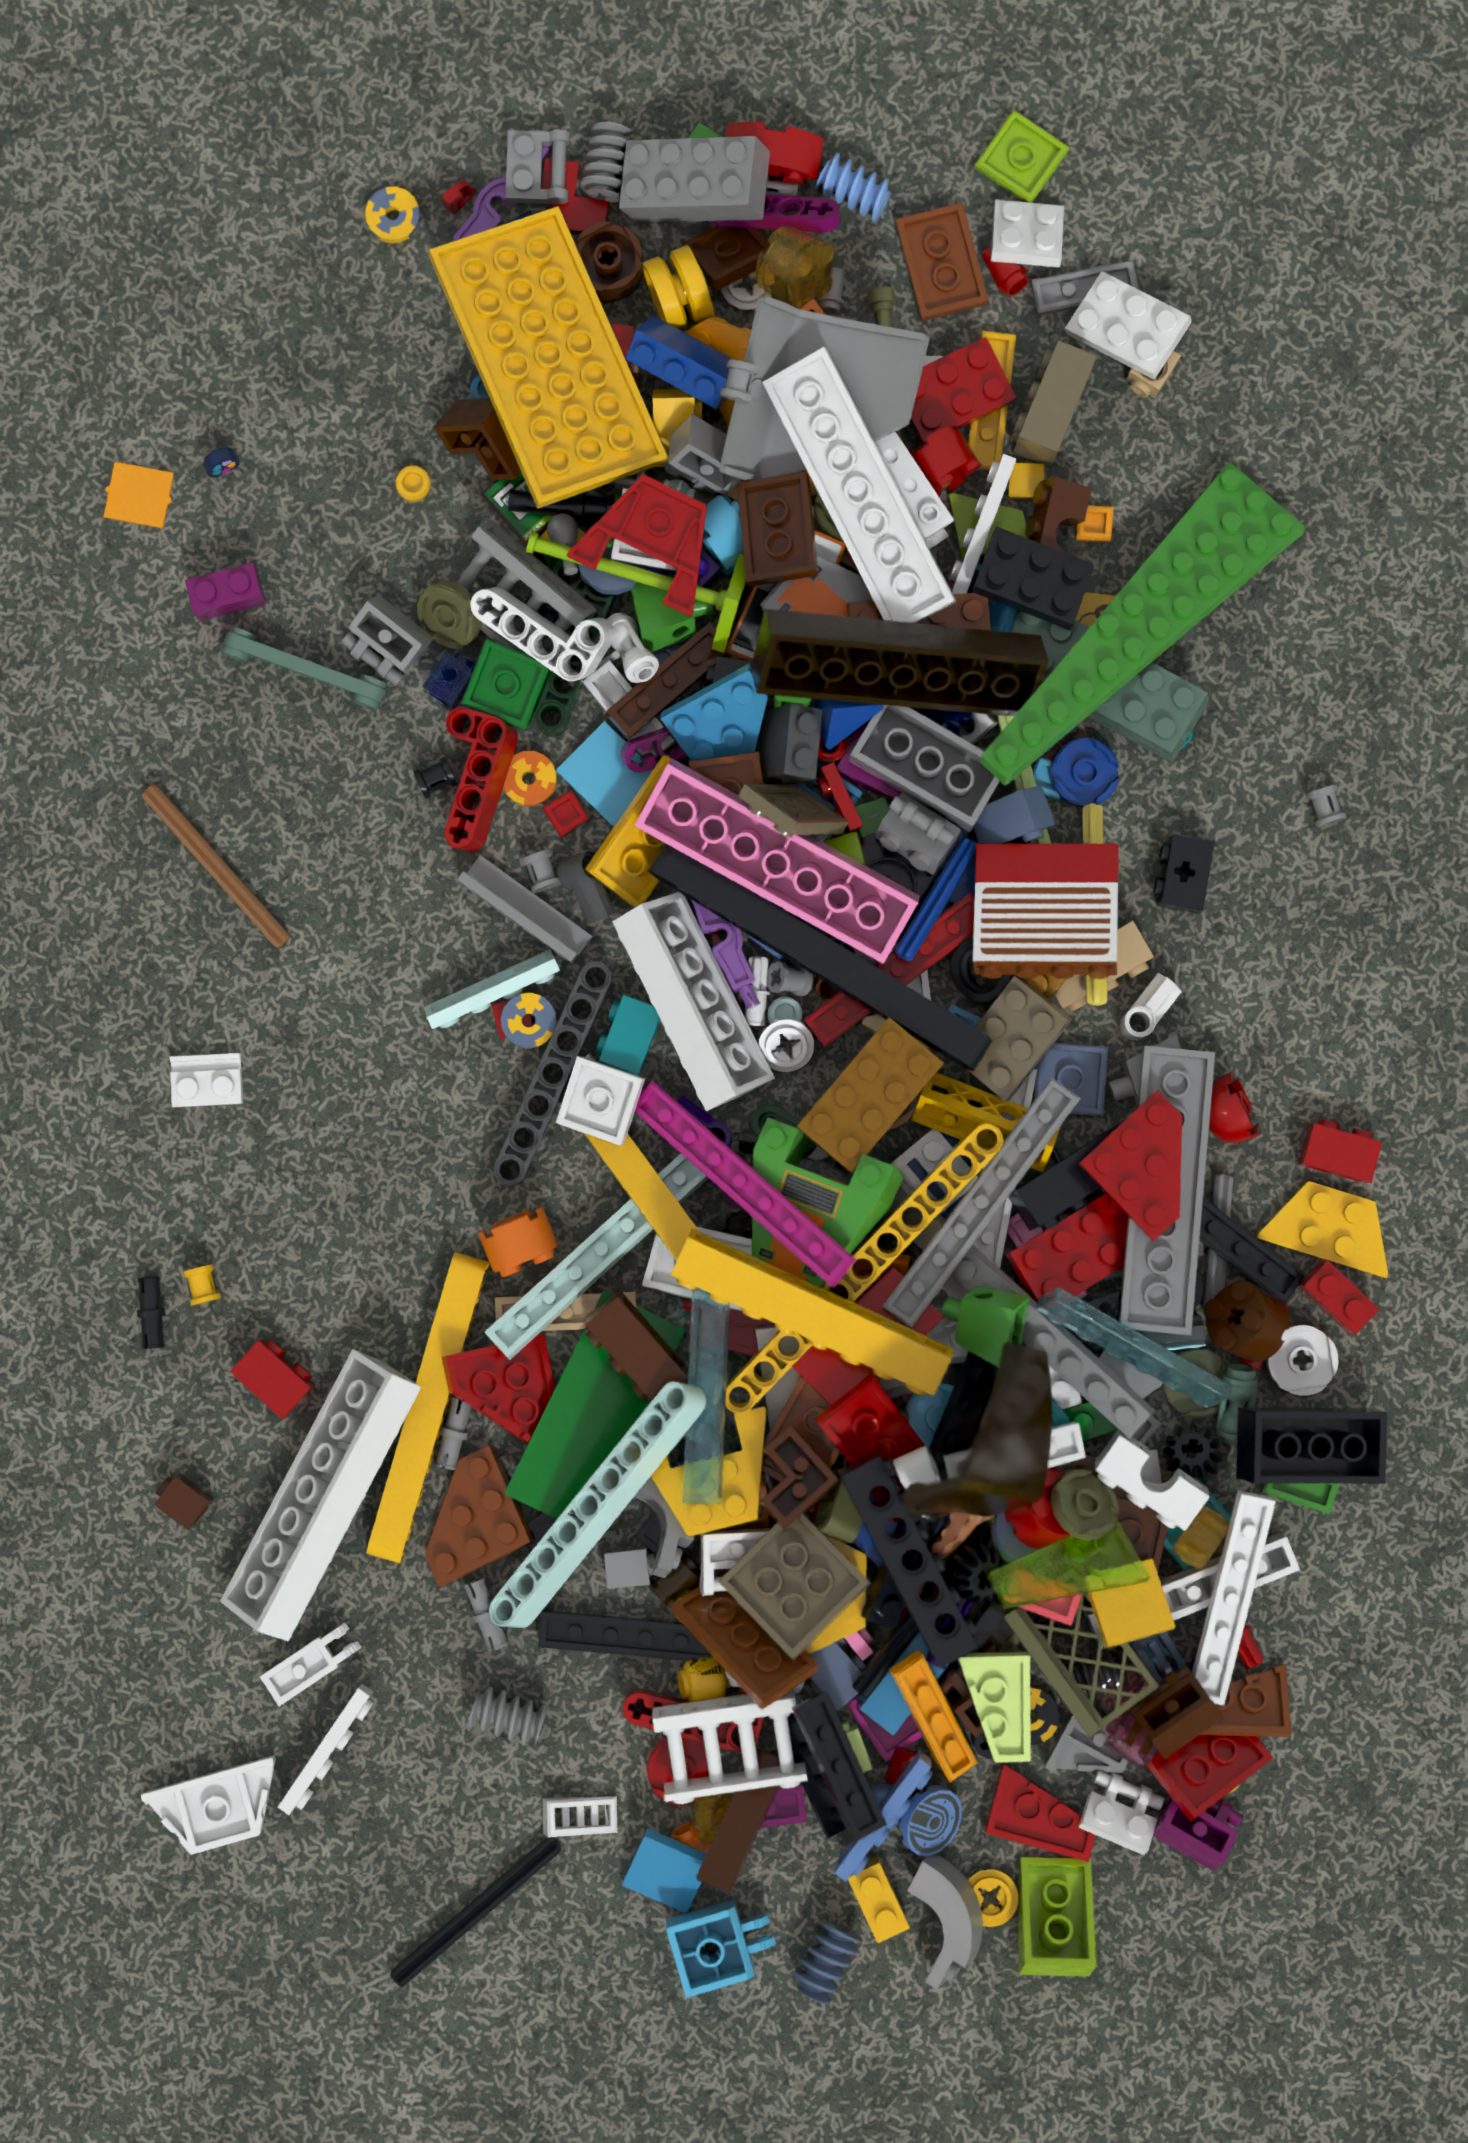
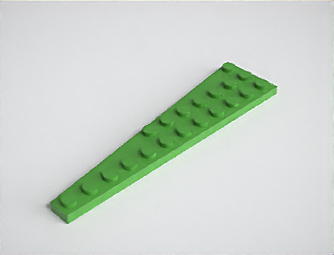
[980,462,1305,786]

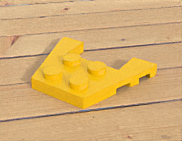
[639,1406,767,1537]

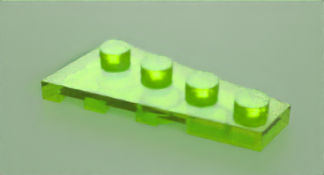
[987,1518,1150,1609]

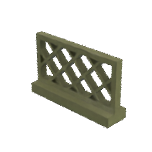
[1004,1568,1159,1738]

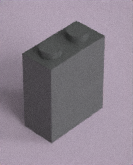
[755,704,822,784]

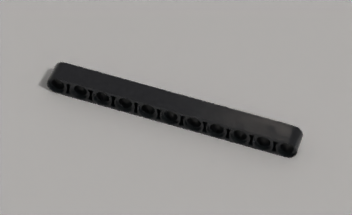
[647,843,993,1072]

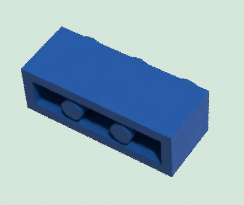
[625,315,732,409]

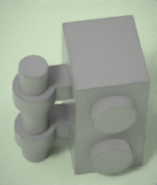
[661,414,742,496]
[341,595,434,686]
[874,792,961,875]

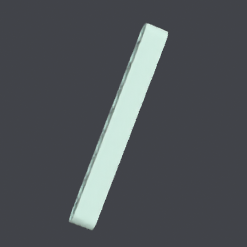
[489,1382,706,1628]

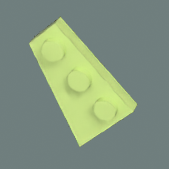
[959,1652,1031,1763]

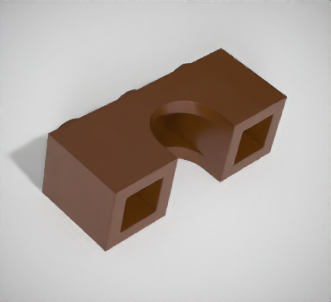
[1025,476,1092,558]

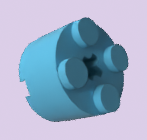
[702,495,744,577]

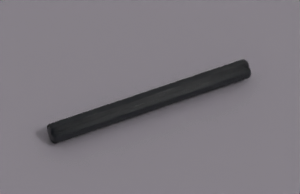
[852,1521,991,1698]
[390,1837,561,1987]

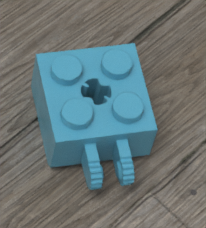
[666,1899,776,1998]

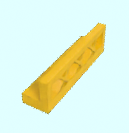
[911,1072,1062,1172]

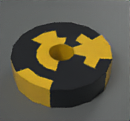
[1030,1687,1060,1745]

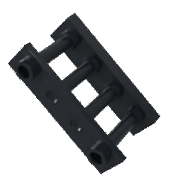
[787,1691,887,1841]

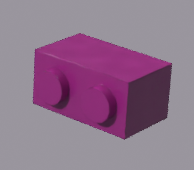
[185,562,267,621]

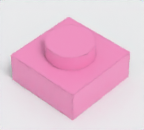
[844,1628,874,1661]

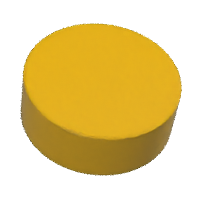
[395,466,431,502]

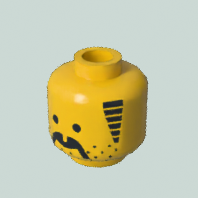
[677,1657,732,1702]

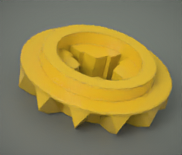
[967,1868,1019,1927]

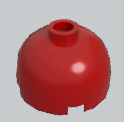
[1209,1072,1261,1144]

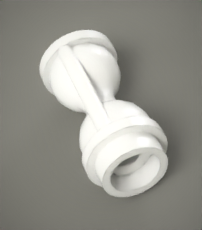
[607,613,659,683]

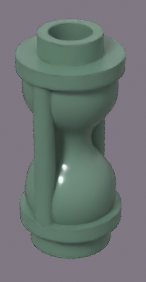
[1215,1363,1259,1445]

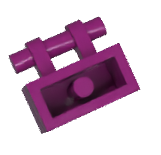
[1153,1799,1243,1871]

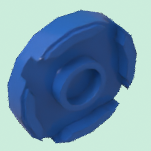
[1049,738,1119,808]

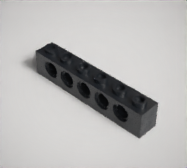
[837,1451,979,1668]

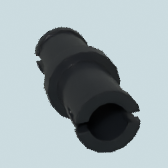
[137,1276,165,1349]

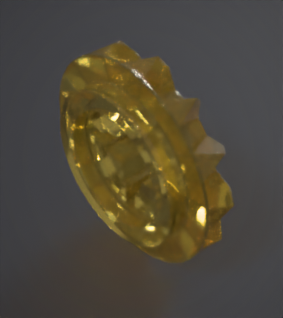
[692,1793,732,1846]

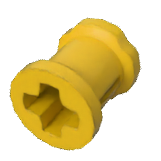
[182,1264,221,1306]

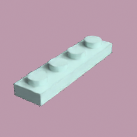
[424,949,560,1029]

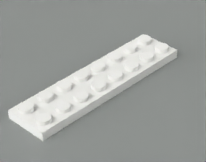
[762,347,956,623]

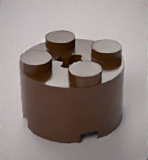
[576,221,643,302]
[1204,1280,1290,1362]

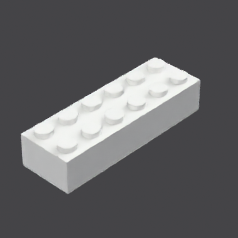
[612,892,775,1111]

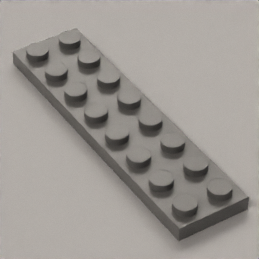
[1118,1045,1215,1336]

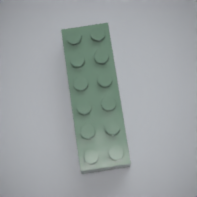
[1011,610,1208,763]

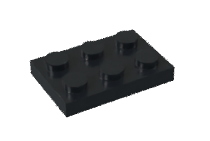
[972,526,1094,630]

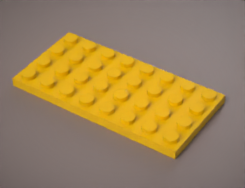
[428,206,668,509]

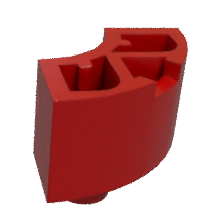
[725,122,824,185]

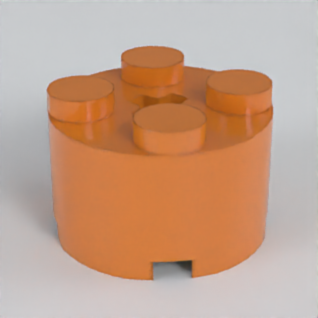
[477,1206,558,1278]

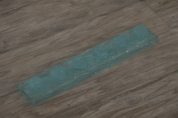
[1036,1287,1232,1408]
[683,1288,730,1504]

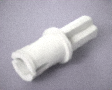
[745,956,770,1026]

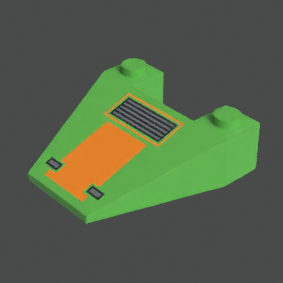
[752,1117,904,1288]

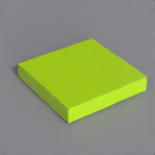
[974,109,1070,203]

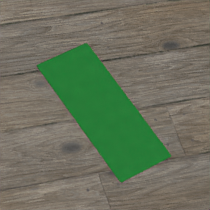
[505,1290,685,1519]

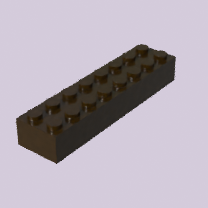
[751,609,1049,716]

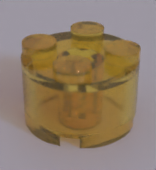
[756,226,834,308]

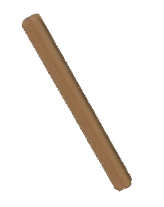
[142,784,290,948]

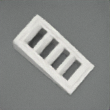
[543,1796,618,1837]

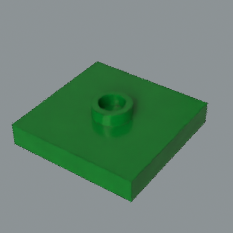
[461,638,550,730]

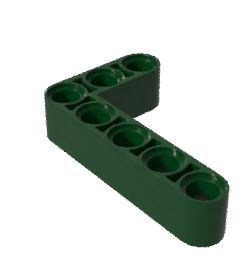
[533,551,616,737]

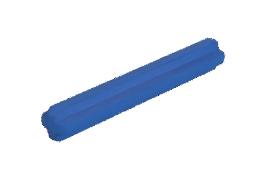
[895,838,976,962]

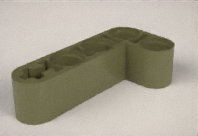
[814,1407,909,1544]

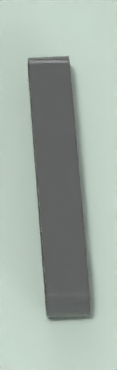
[494,961,612,1186]

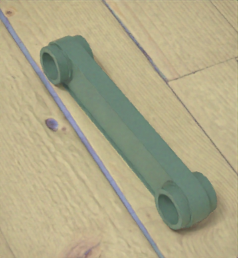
[221,626,387,711]

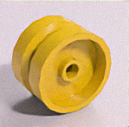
[641,245,715,330]

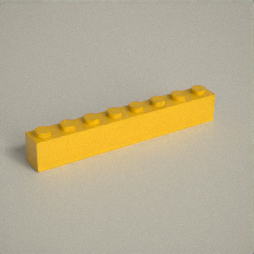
[670,1229,953,1396]

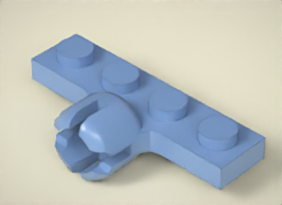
[834,1750,933,1882]

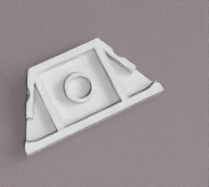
[141,1755,276,1855]

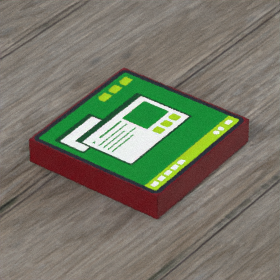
[480,473,553,547]

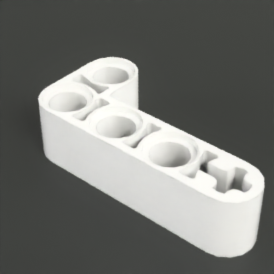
[471,587,614,681]

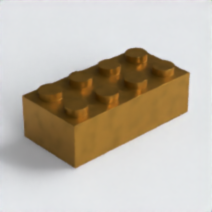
[796,1017,944,1173]

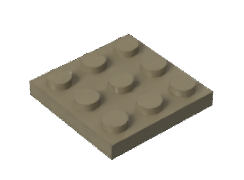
[718,1514,871,1660]

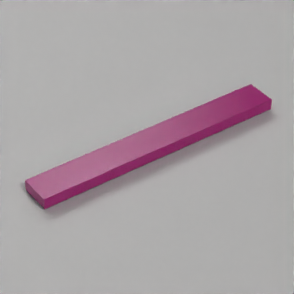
[635,1080,857,1287]

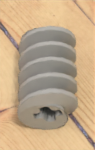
[580,121,634,203]
[467,1686,547,1746]

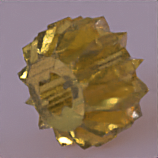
[1174,1507,1230,1570]

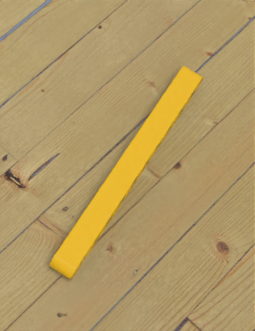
[723,1121,1003,1414]

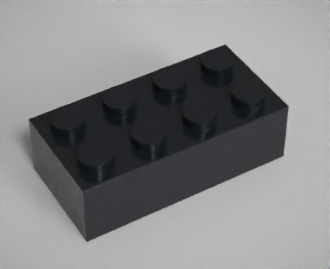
[1236,1407,1387,1484]

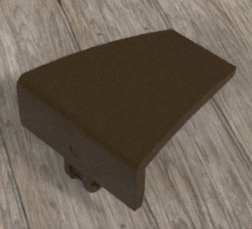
[903,1342,1052,1518]

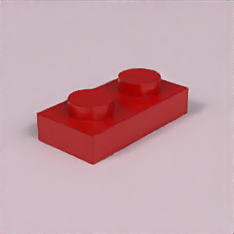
[816,762,863,834]

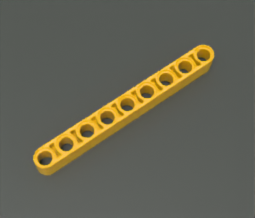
[366,1252,489,1564]

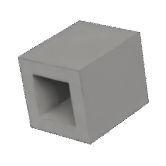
[604,1546,655,1589]

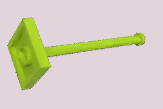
[526,532,746,653]

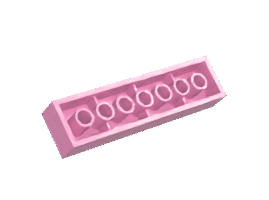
[634,759,920,964]

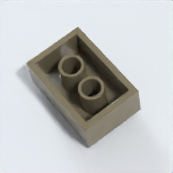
[1010,340,1097,469]

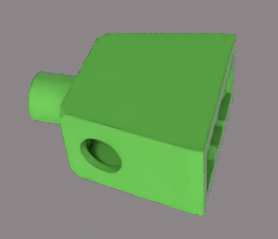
[630,582,713,652]
[942,1286,1029,1367]

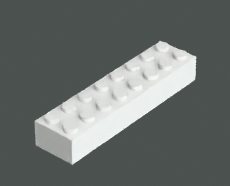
[220,1349,421,1641]

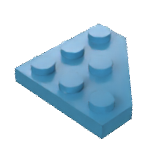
[660,663,768,761]

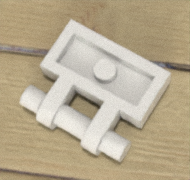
[1078,1770,1164,1855]

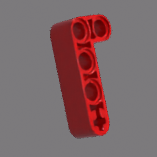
[444,707,518,853]
[623,1687,763,1752]

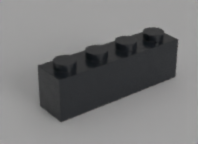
[1008,1119,1126,1231]

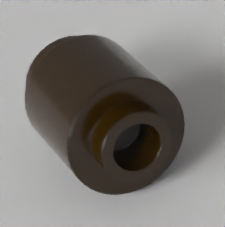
[648,1553,700,1606]

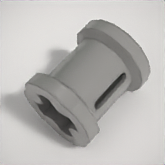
[1306,785,1347,828]
[522,850,562,893]
[767,961,813,996]

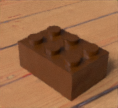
[585,1288,688,1402]

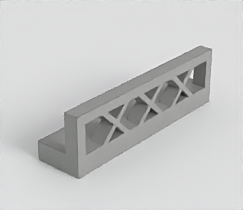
[457,855,593,965]

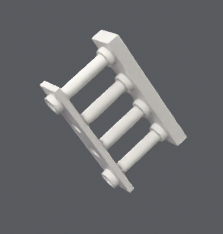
[875,432,954,550]
[652,1688,807,1804]

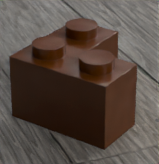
[434,398,522,480]
[760,1425,839,1531]

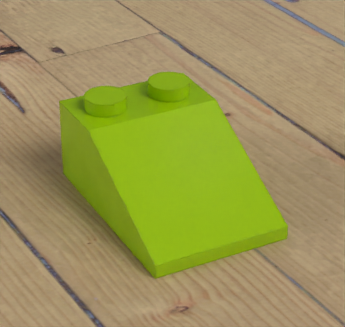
[1017,1857,1096,1977]

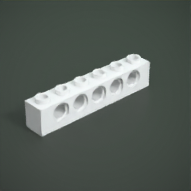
[1084,1533,1300,1649]

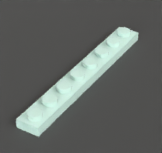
[485,1154,709,1360]

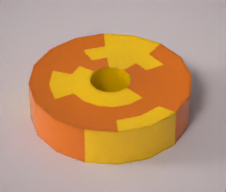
[503,751,557,806]

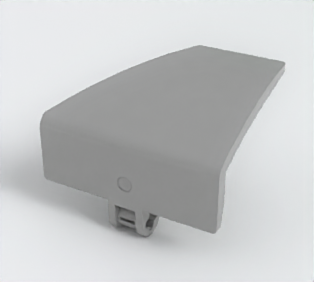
[719,296,930,481]

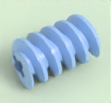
[814,153,892,223]

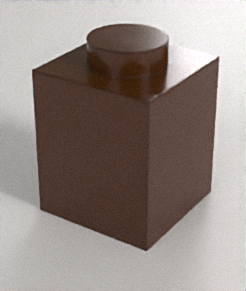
[154,1474,214,1530]

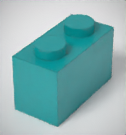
[595,995,661,1076]

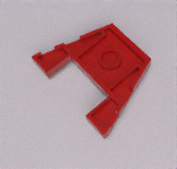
[566,474,707,618]

